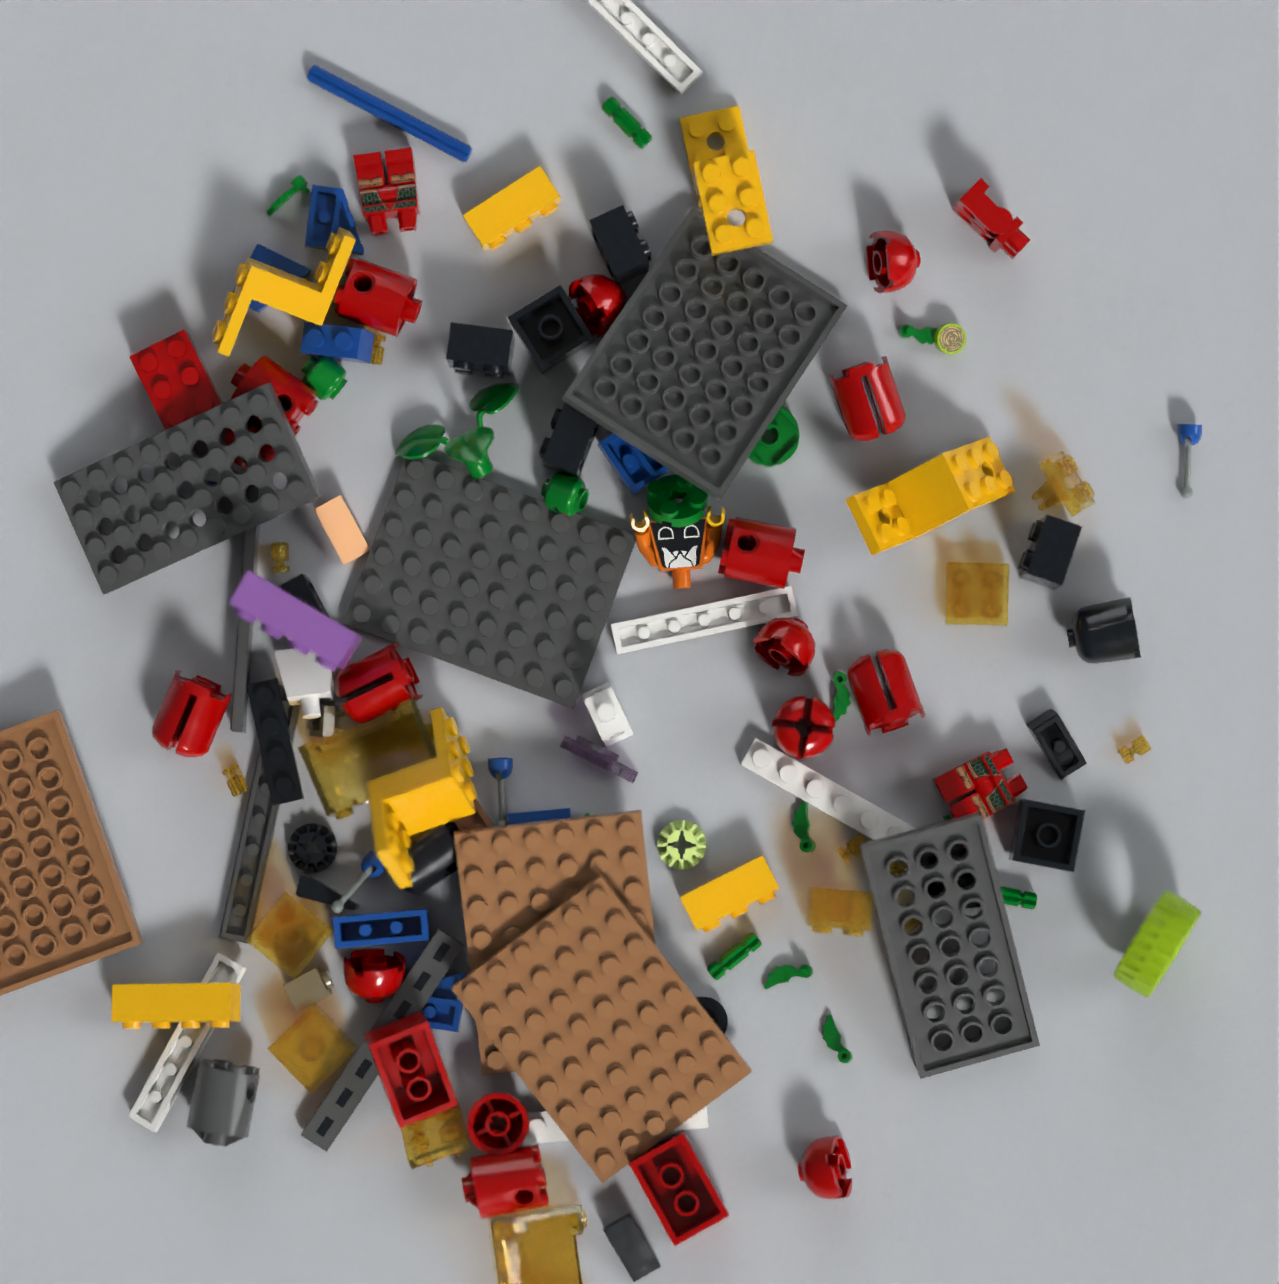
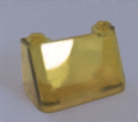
[298,698,437,820]
[491,1204,587,1284]

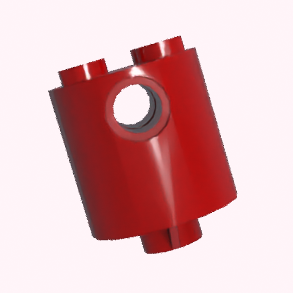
[334,258,423,337]
[230,355,319,436]
[718,517,805,589]
[462,1144,549,1219]

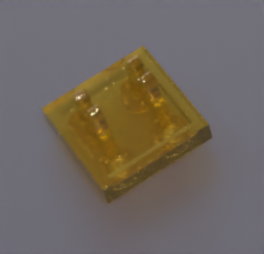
[1031,451,1096,517]
[945,562,1009,626]
[400,1097,471,1169]

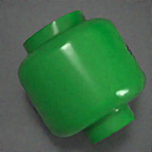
[301,356,348,400]
[541,472,589,516]

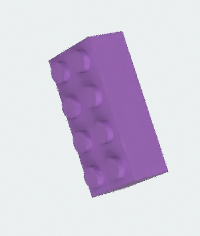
[229,570,363,672]

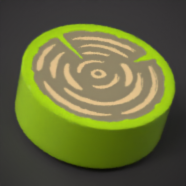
[934,323,966,354]

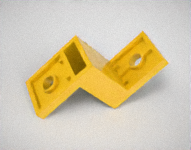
[679,106,773,255]
[212,227,356,357]
[845,436,1016,556]
[367,707,477,889]

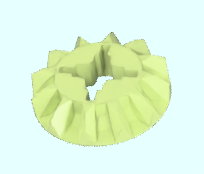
[657,820,706,870]

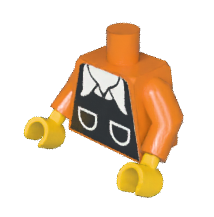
[629,506,725,589]

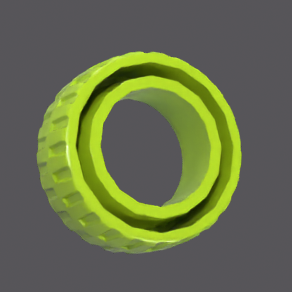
[1113,891,1201,998]

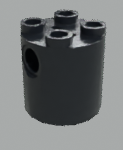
[383,822,458,896]

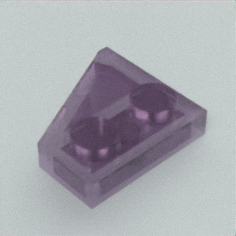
[559,735,638,783]

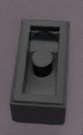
[1026,709,1087,780]
[296,872,359,910]
[603,1212,661,1282]

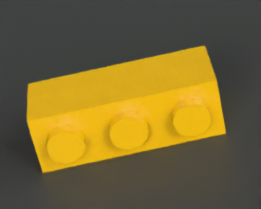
[463,166,561,251]
[680,855,780,933]

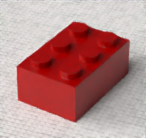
[129,329,223,430]
[363,1011,458,1128]
[629,1130,729,1247]

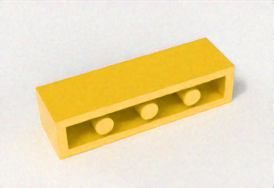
[111,983,241,1029]

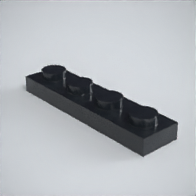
[247,678,304,805]

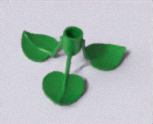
[395,383,519,479]

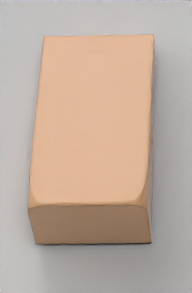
[314,495,370,565]

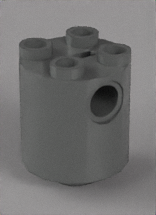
[187,1059,260,1146]

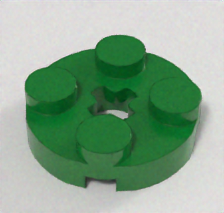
[748,407,800,468]
[646,474,708,528]

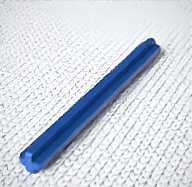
[307,65,472,162]

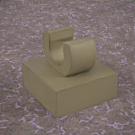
[309,706,345,737]

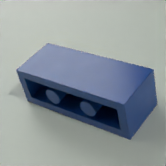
[333,908,431,949]

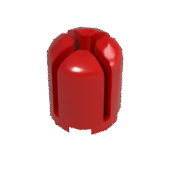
[828,356,906,441]
[334,642,423,724]
[847,649,926,736]
[152,670,232,758]
[771,696,835,759]

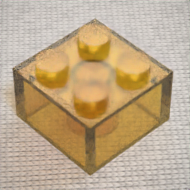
[805,886,873,936]
[245,892,334,980]
[268,1003,358,1093]

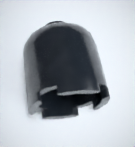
[1067,597,1141,663]

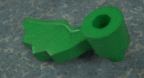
[266,175,310,216]
[898,325,937,345]
[831,671,851,722]
[791,802,816,853]
[764,964,813,989]
[822,1015,853,1064]

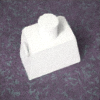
[275,649,335,719]
[581,682,633,747]

